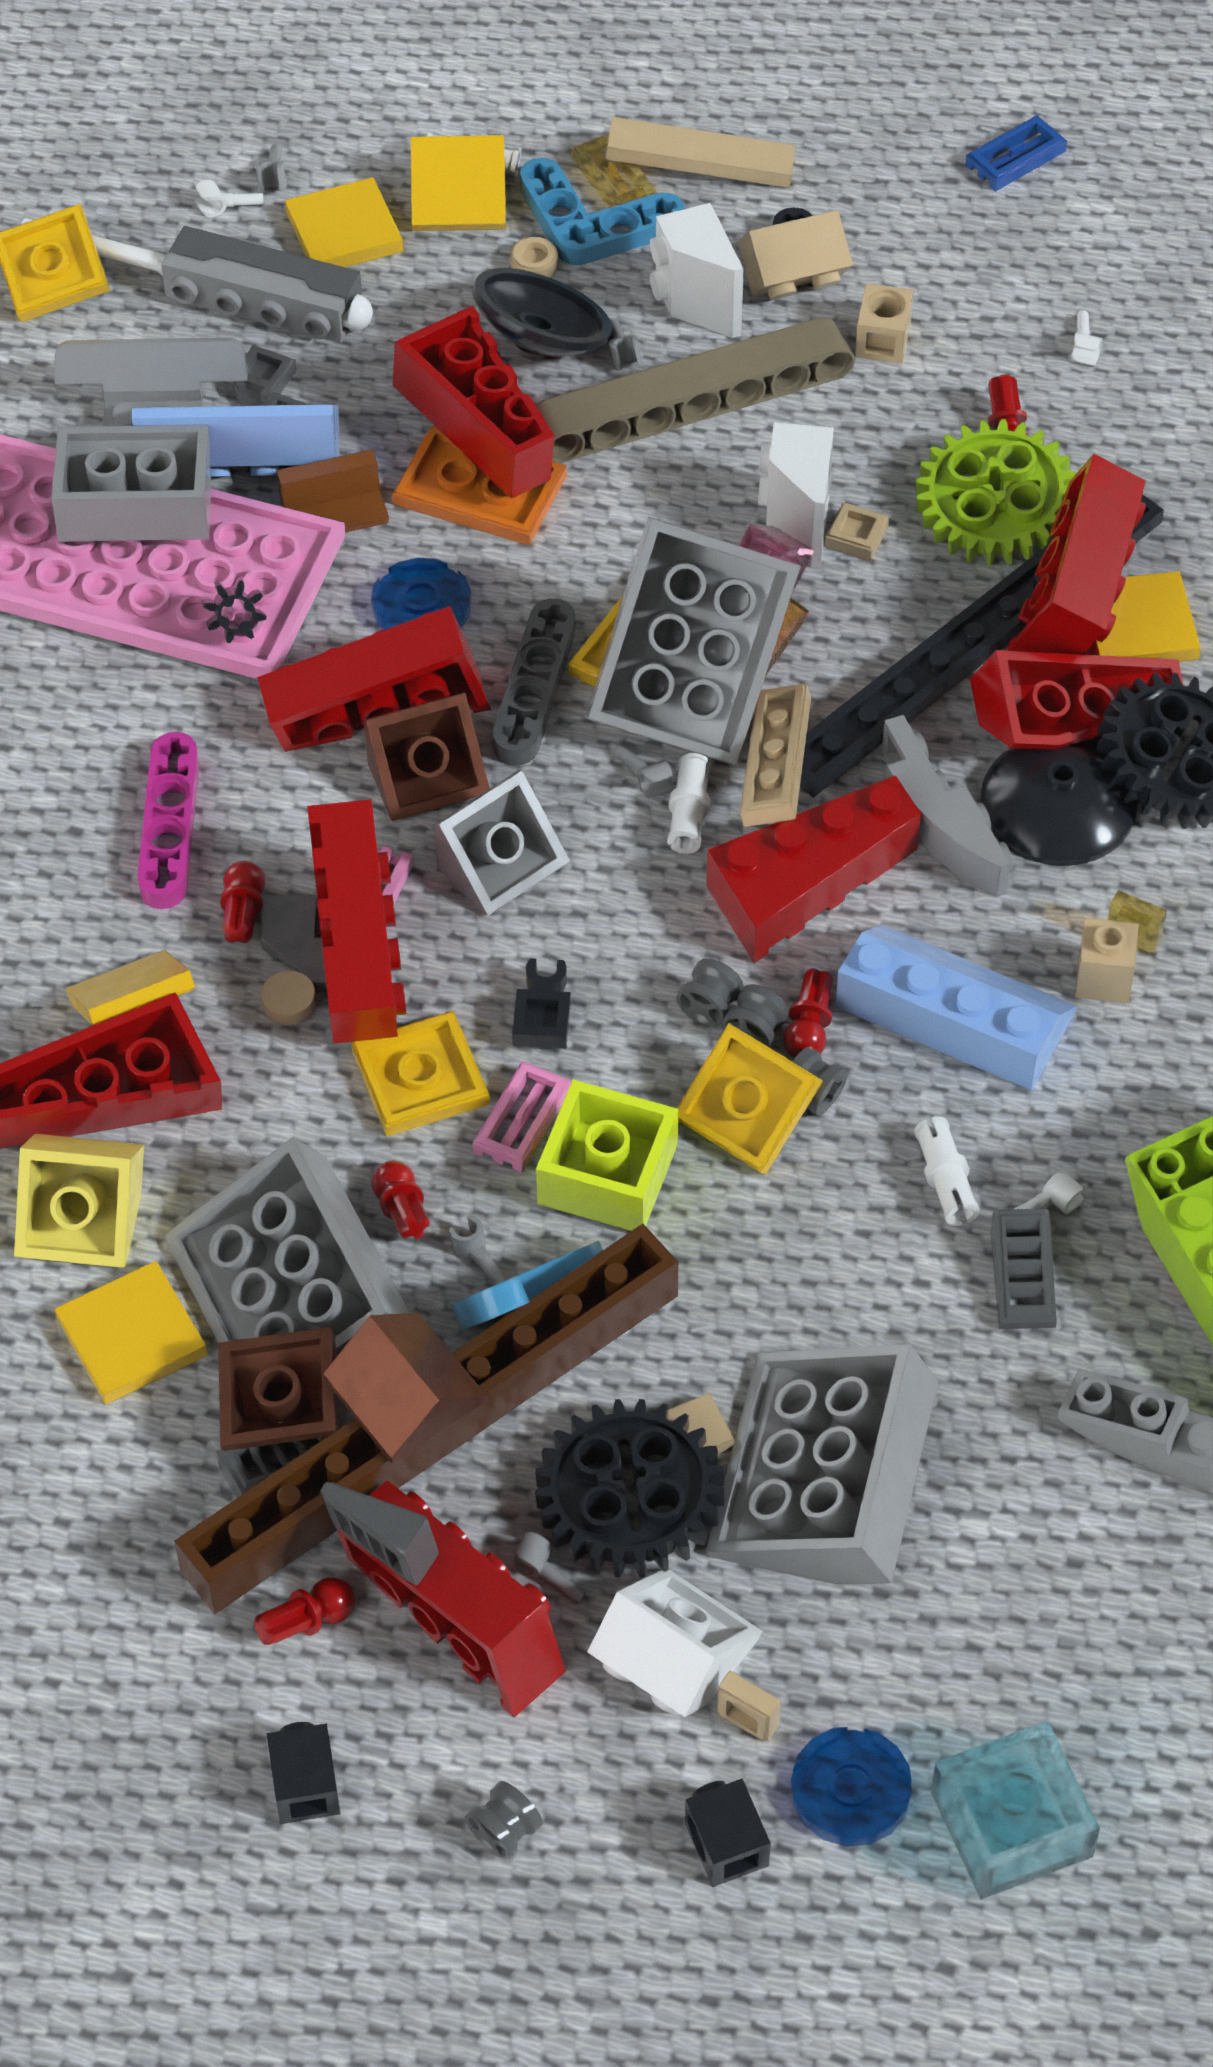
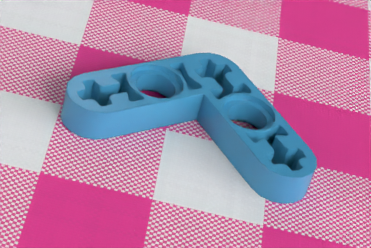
[520,158,685,265]
[451,1241,603,1330]

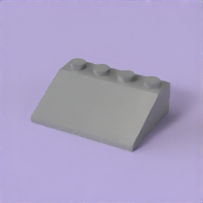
[586,516,801,765]
[163,1137,410,1355]
[706,1344,938,1585]

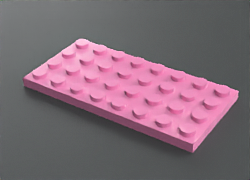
[0,434,346,679]

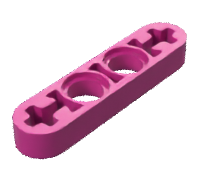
[138,732,199,909]

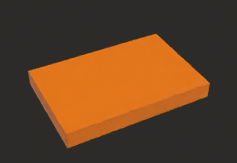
[392,426,567,546]

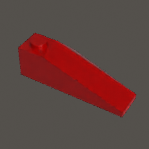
[970,650,1184,750]

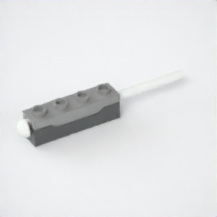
[21,218,373,343]

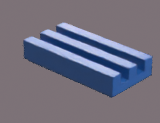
[965,115,1067,192]

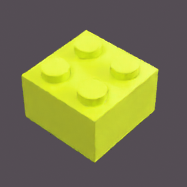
[536,1079,678,1231]

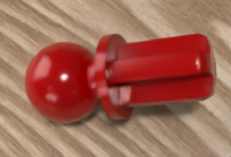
[988,374,1029,436]
[220,860,266,943]
[783,968,834,1059]
[371,1160,430,1240]
[254,1577,355,1645]

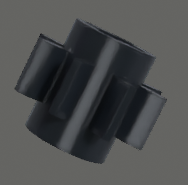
[202,577,267,643]

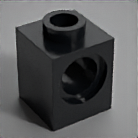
[266,1722,341,1824]
[685,1778,771,1887]

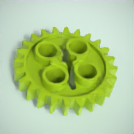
[916,419,1076,566]

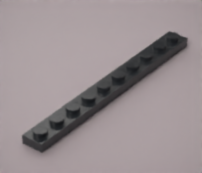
[800,494,1164,798]

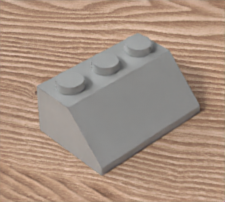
[51,425,211,542]

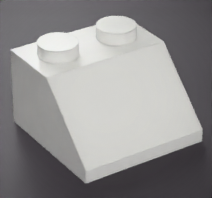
[650,203,743,338]
[758,422,834,568]
[587,1570,763,1717]

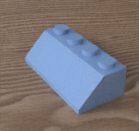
[132,404,340,477]
[835,924,1077,1091]

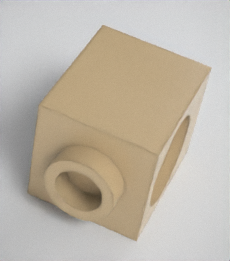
[855,283,914,364]
[1075,918,1139,1004]

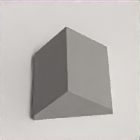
[434,770,570,916]

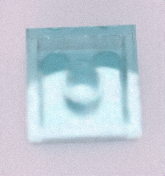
[931,1721,1100,1900]

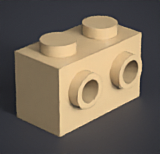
[738,210,853,300]

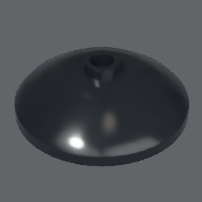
[472,268,612,356]
[981,741,1138,866]

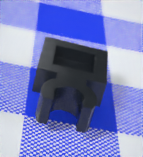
[512,958,571,1049]

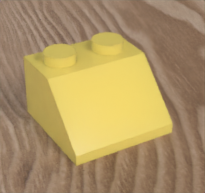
[14,1134,144,1268]

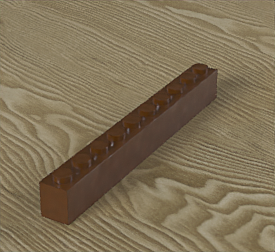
[174,1224,679,1615]

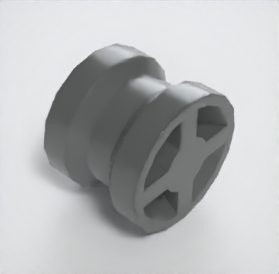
[676,959,744,1027]
[722,984,789,1047]
[792,1047,848,1116]
[465,1780,543,1860]

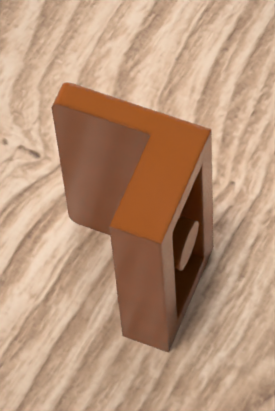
[276,449,389,533]

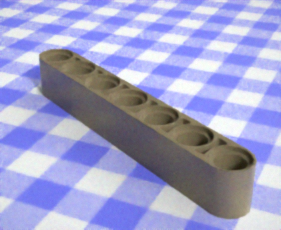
[536,317,855,464]

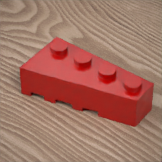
[392,305,555,499]
[1006,454,1146,655]
[257,606,491,752]
[706,775,921,964]
[307,799,407,1044]
[0,992,222,1149]
[336,1480,566,1718]

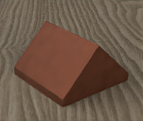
[364,692,490,821]
[323,1313,487,1464]
[218,1327,348,1451]

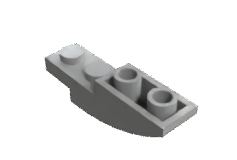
[882,715,1013,897]
[1057,1368,1213,1493]

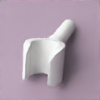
[195,180,263,217]
[1071,310,1103,366]
[1014,1173,1084,1214]

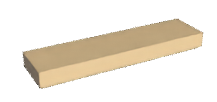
[606,117,795,188]
[740,684,811,827]

